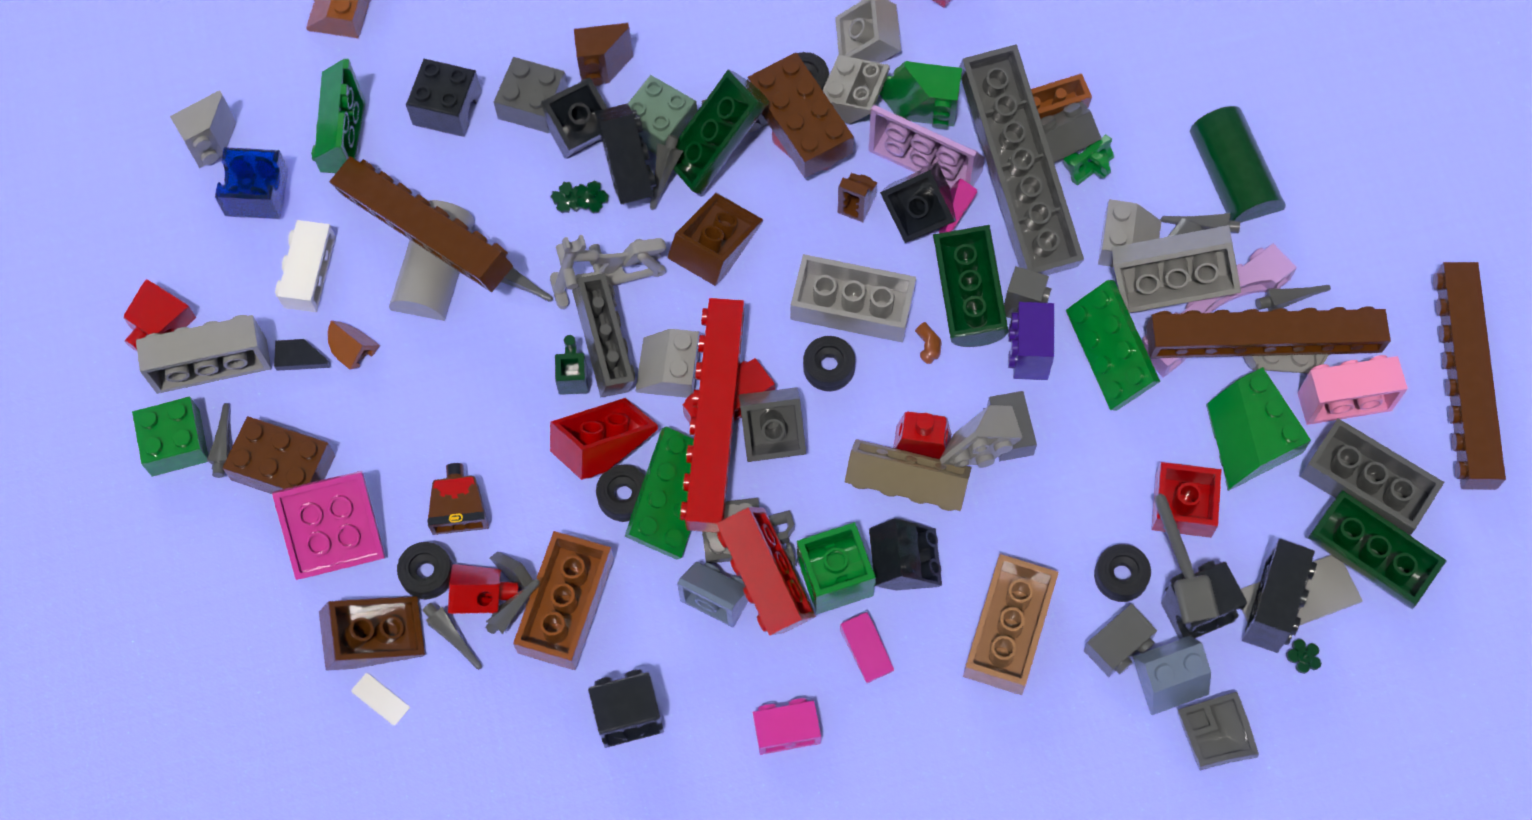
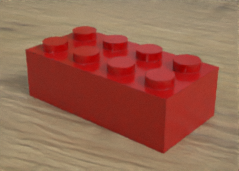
[716,507,816,636]

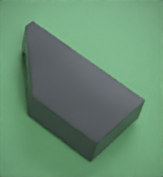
[490,551,533,590]

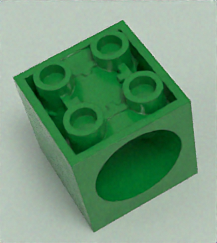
[797,522,876,615]

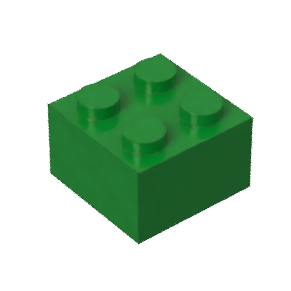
[132,396,209,477]

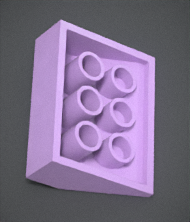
[868,104,985,189]

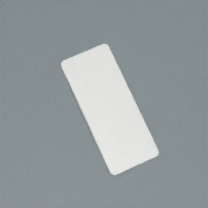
[351,673,410,726]

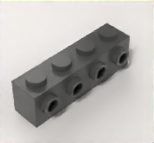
[572,273,635,398]

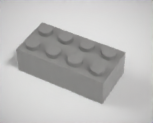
[1112,225,1241,313]
[790,254,916,343]
[136,315,271,394]

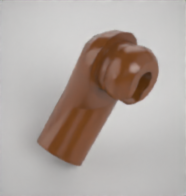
[915,322,942,364]

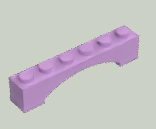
[1142,243,1297,378]

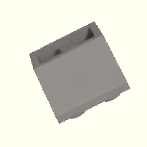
[823,55,890,124]
[940,405,1023,468]

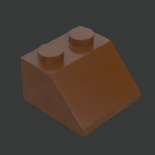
[574,22,633,87]

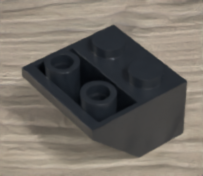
[869,518,942,591]

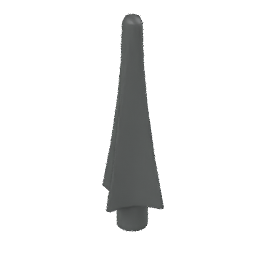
[649,134,683,210]
[1160,213,1241,233]
[501,267,553,302]
[1256,284,1331,311]
[207,403,230,478]
[486,579,540,634]
[422,602,482,670]

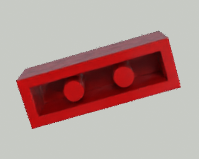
[682,358,775,423]

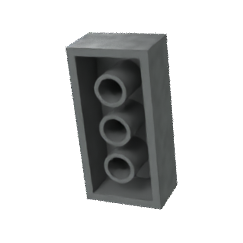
[1300,418,1445,535]

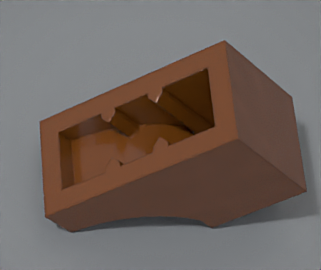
[837,172,877,223]

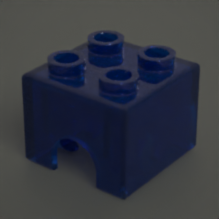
[215,147,289,219]

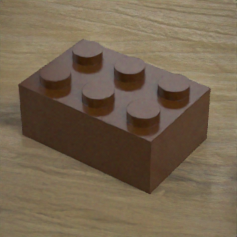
[222,416,336,494]

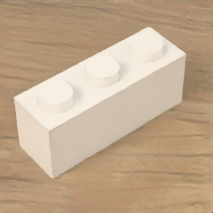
[275,220,336,313]

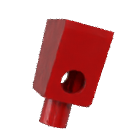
[123,278,196,351]
[893,411,952,459]
[448,564,518,614]

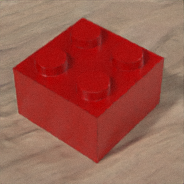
[1151,462,1222,538]

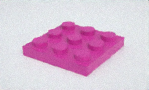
[272,470,385,580]

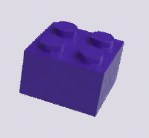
[1008,302,1054,380]

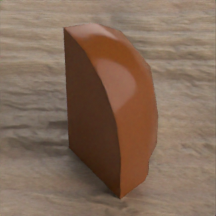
[328,320,380,370]

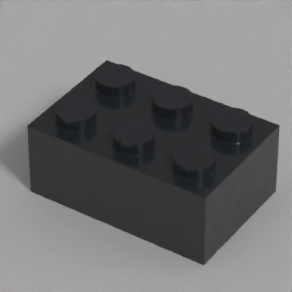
[595,103,657,204]
[1242,538,1317,653]

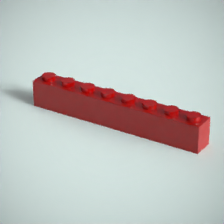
[680,298,745,533]

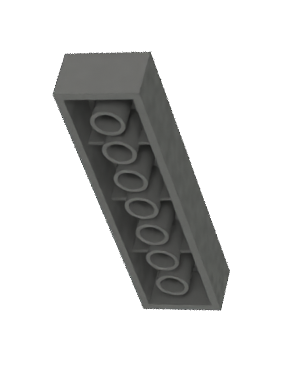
[959,44,1084,275]

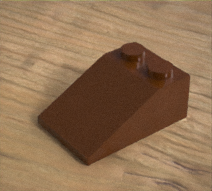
[667,192,764,286]
[319,596,425,671]

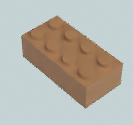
[963,554,1059,695]

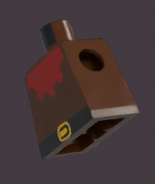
[427,463,489,535]

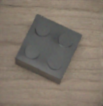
[493,56,568,134]
[739,387,806,462]

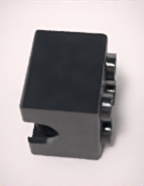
[406,58,482,137]
[1161,561,1247,639]
[588,669,664,748]

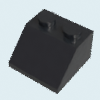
[541,77,607,159]
[880,162,956,243]

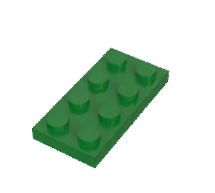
[1066,280,1161,411]
[624,426,694,560]

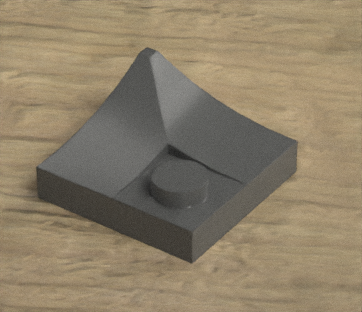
[1177,692,1259,771]

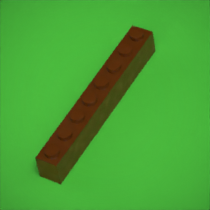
[329,156,513,293]
[1433,262,1506,490]
[1146,306,1391,359]

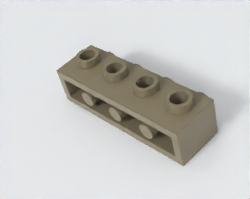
[844,439,972,511]

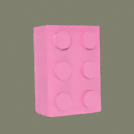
[1298,355,1408,425]

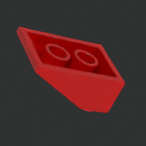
[550,398,658,480]

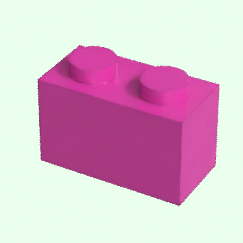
[753,698,821,755]

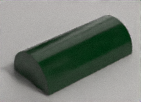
[673,69,769,194]
[1189,106,1286,223]
[933,225,1008,347]
[1308,490,1447,609]

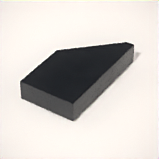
[274,339,330,371]

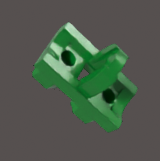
[1063,134,1115,186]

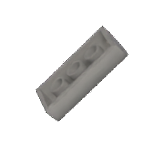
[389,200,475,321]

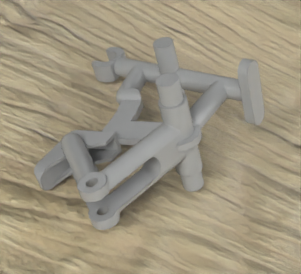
[550,235,667,309]

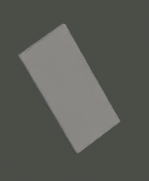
[1241,555,1363,626]

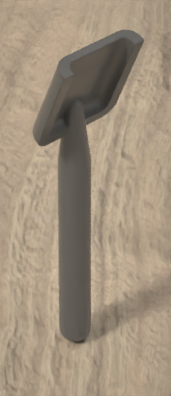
[1154,494,1220,624]

